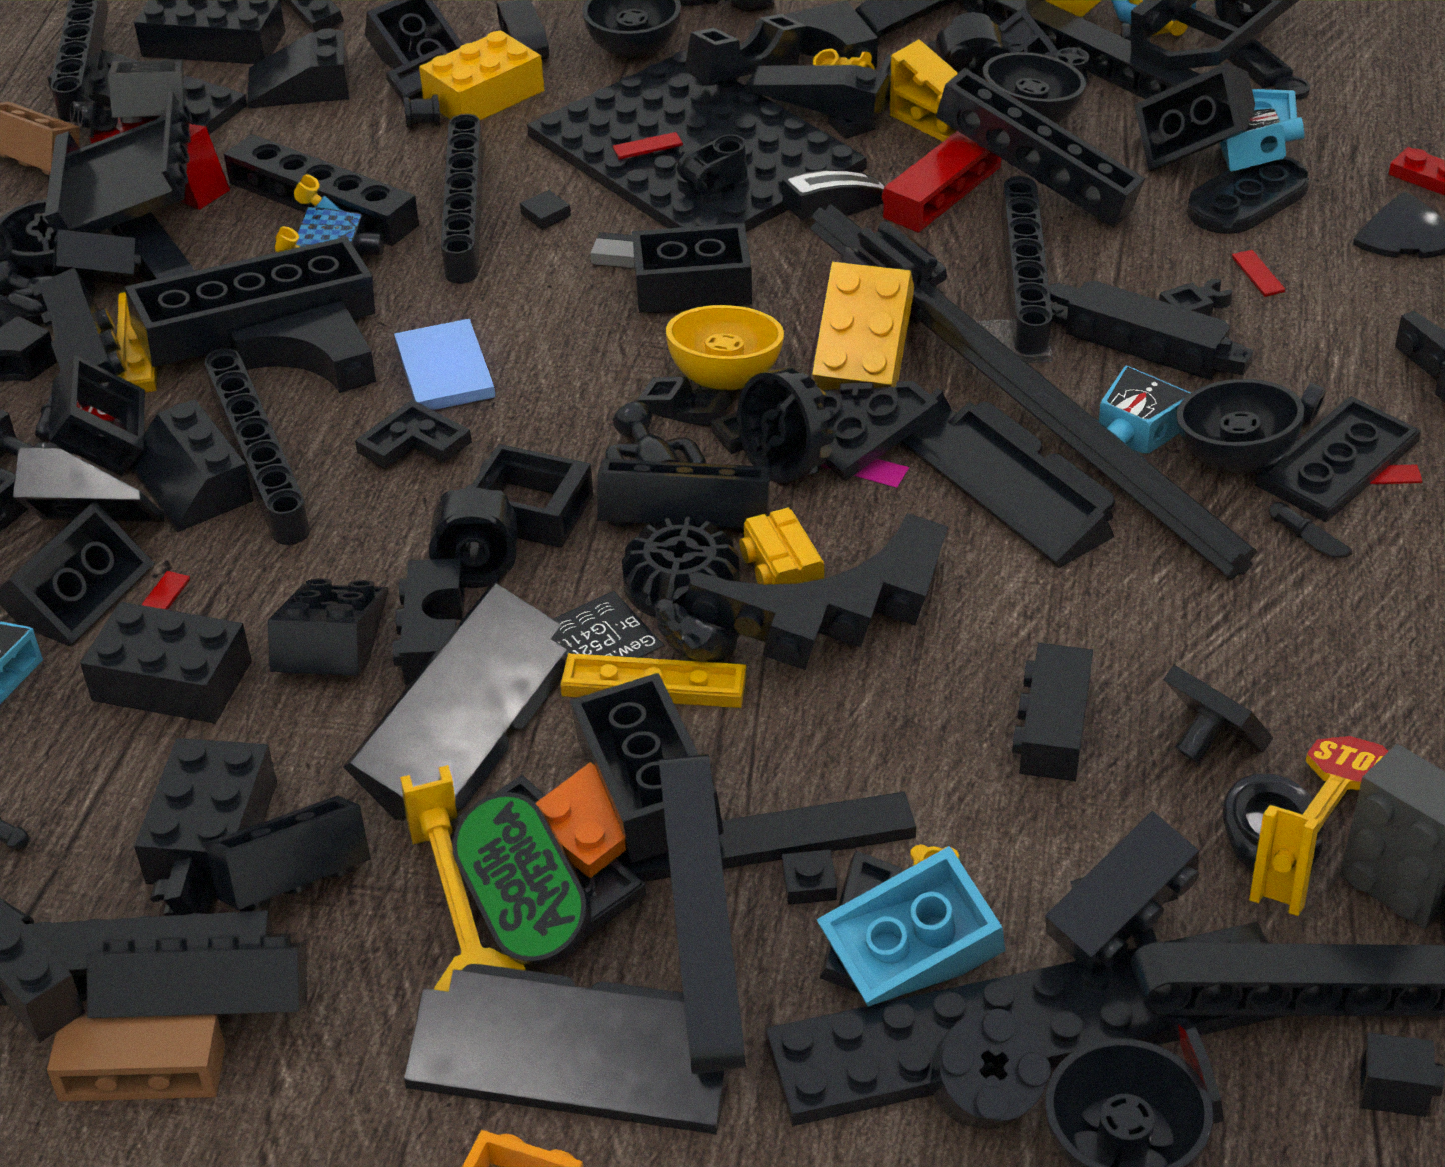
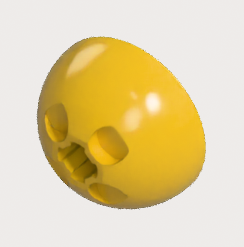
[666,305,784,391]

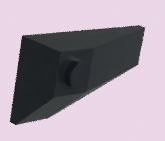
[745,65,891,127]

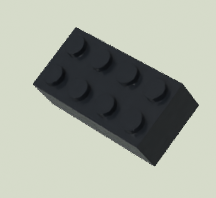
[134,0,286,64]
[569,673,724,863]

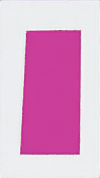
[821,459,909,488]

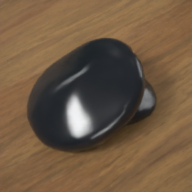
[1223,773,1323,872]

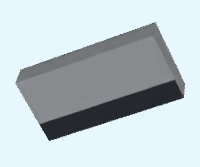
[590,232,634,268]

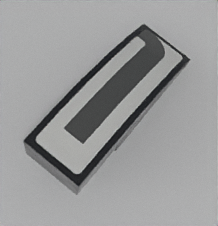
[782,170,885,221]

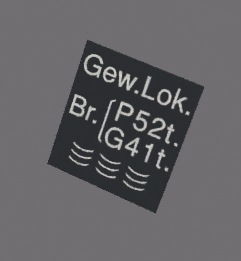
[551,590,664,658]

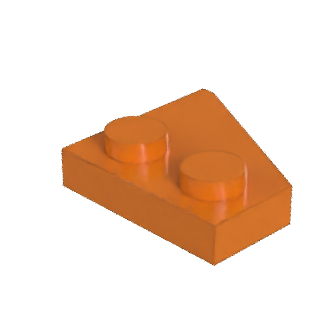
[535,762,626,878]

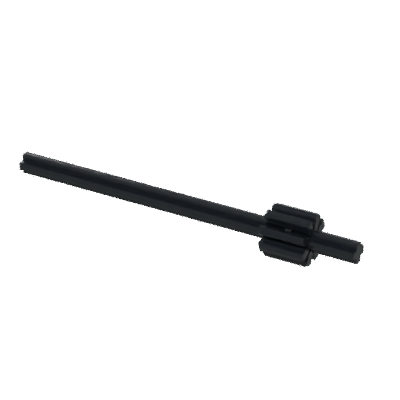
[810,204,1257,580]

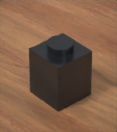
[1359,1032,1444,1117]

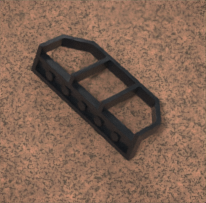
[1131,0,1299,70]

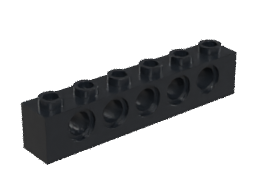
[935,68,1145,228]
[223,134,419,246]

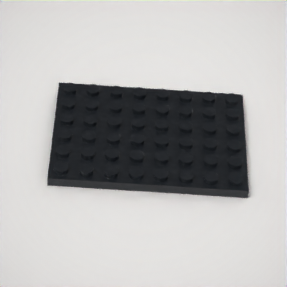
[527,50,867,232]

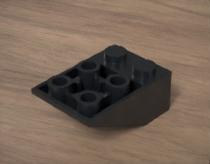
[268,578,388,676]

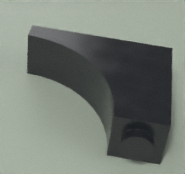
[755,1,878,68]
[231,301,376,393]

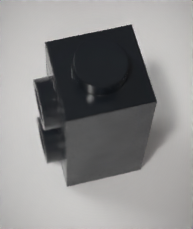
[52,229,141,284]

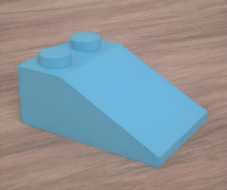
[817,846,1006,1007]

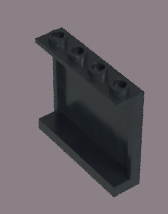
[44,91,192,234]

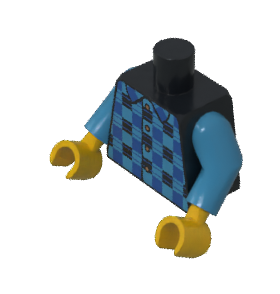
[275,174,384,259]

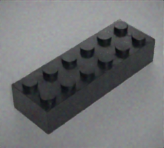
[125,237,375,367]

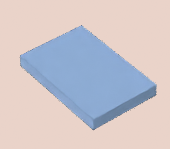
[394,319,495,410]

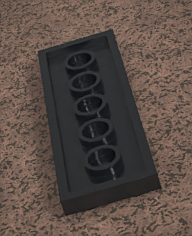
[47,49,248,135]

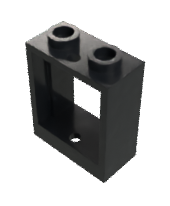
[49,355,145,476]
[466,444,593,548]

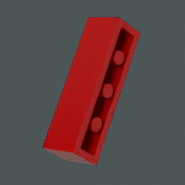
[882,131,1001,233]

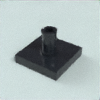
[1163,664,1274,764]

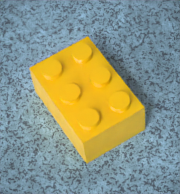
[419,30,544,120]
[812,262,914,390]

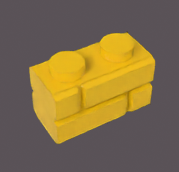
[739,507,824,585]

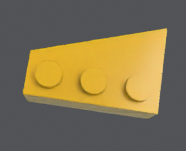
[890,39,958,141]

